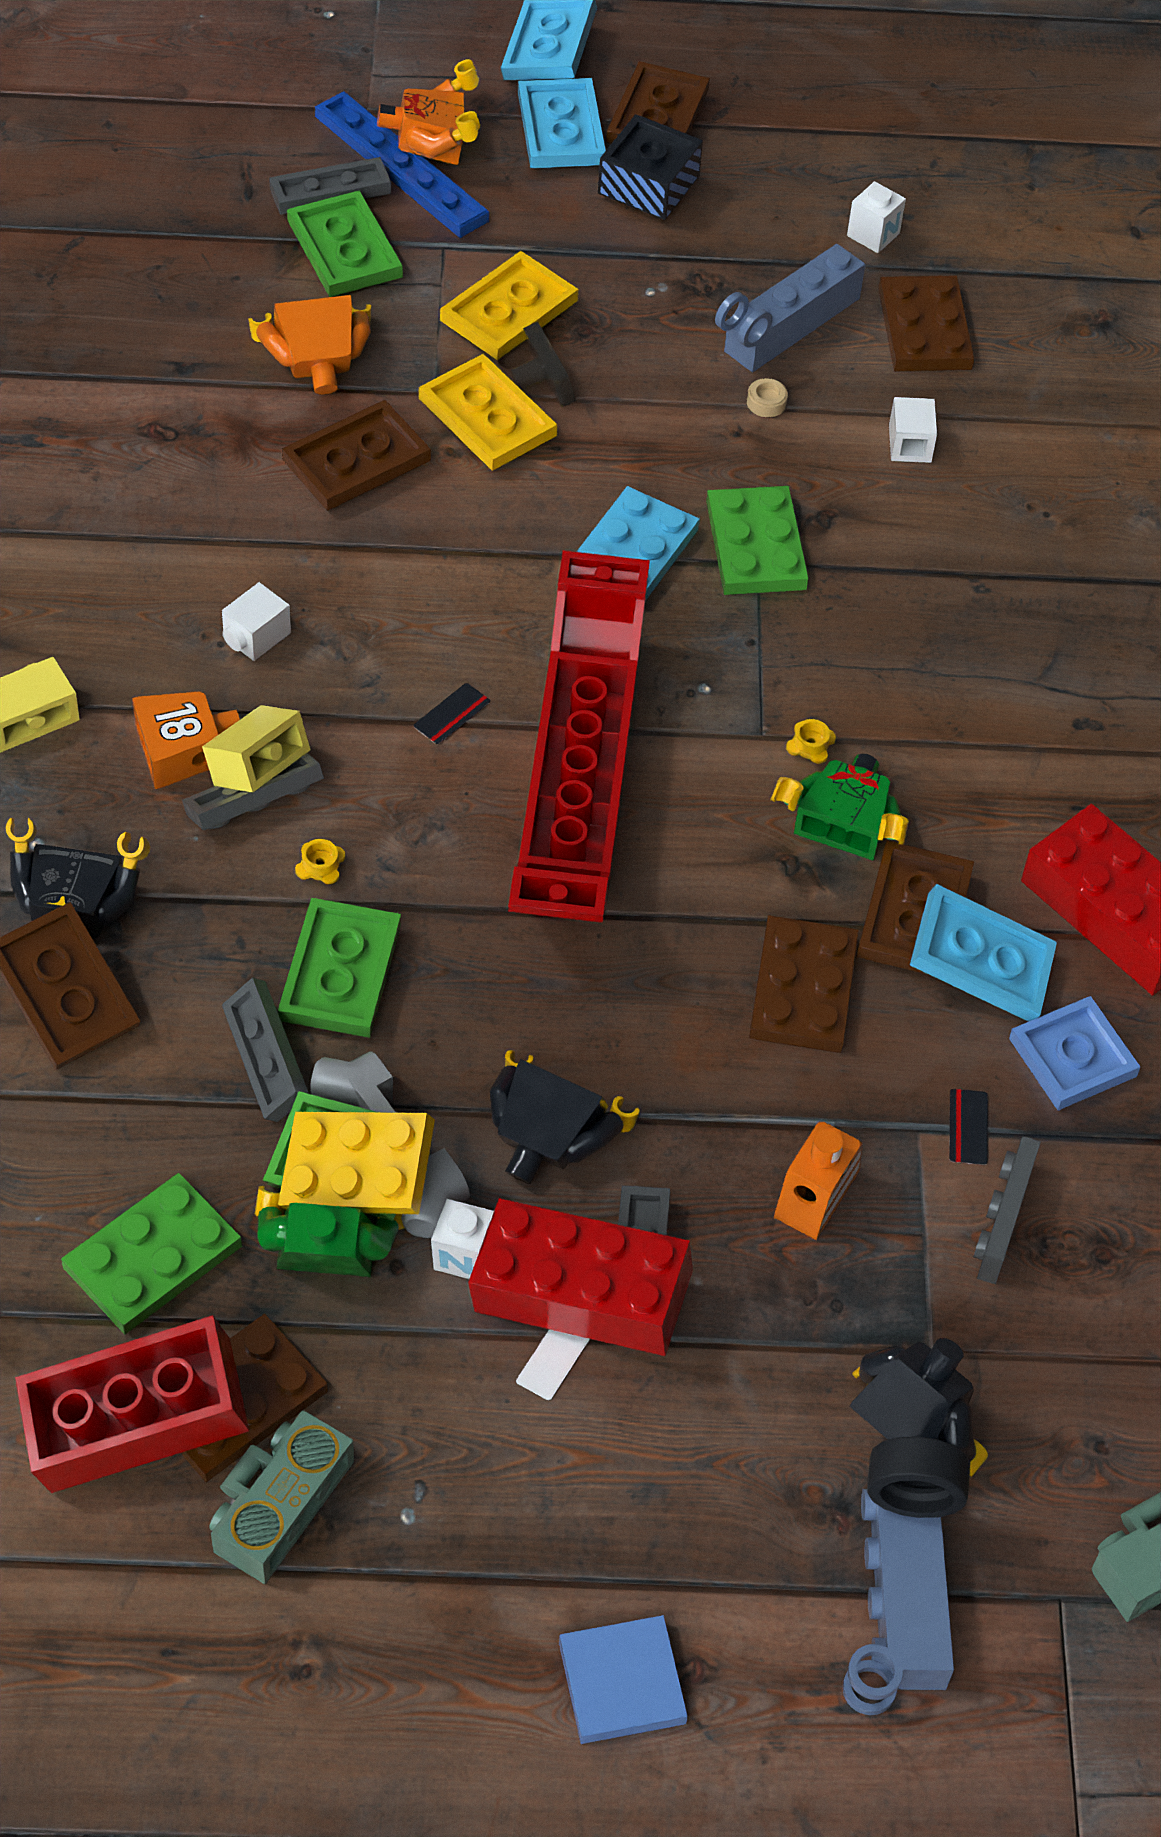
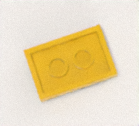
[440,251,579,360]
[419,354,557,471]
[278,1112,435,1214]

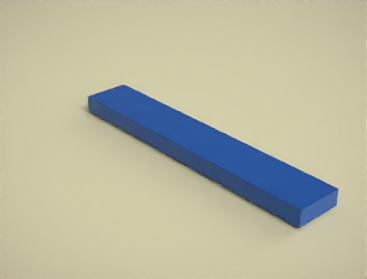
[315,91,489,238]

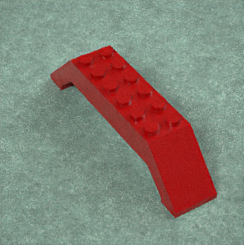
[508,550,650,923]

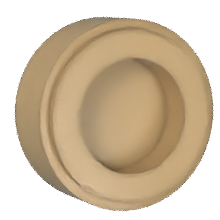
[747,378,788,417]

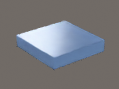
[1009,996,1140,1110]
[559,1615,688,1744]

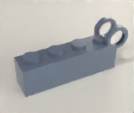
[715,244,865,373]
[843,1489,954,1715]

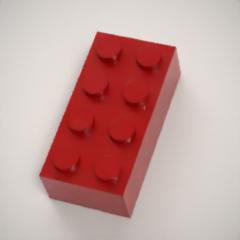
[1021,803,1161,996]
[468,1198,693,1356]
[15,1315,249,1493]

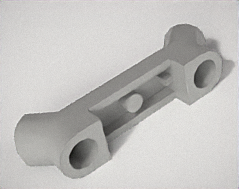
[311,1051,470,1238]

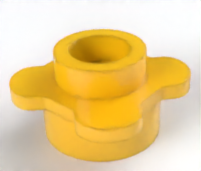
[786,719,836,764]
[295,839,345,884]

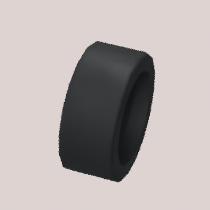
[867,1436,970,1518]

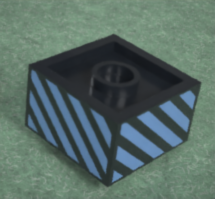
[598,114,703,220]

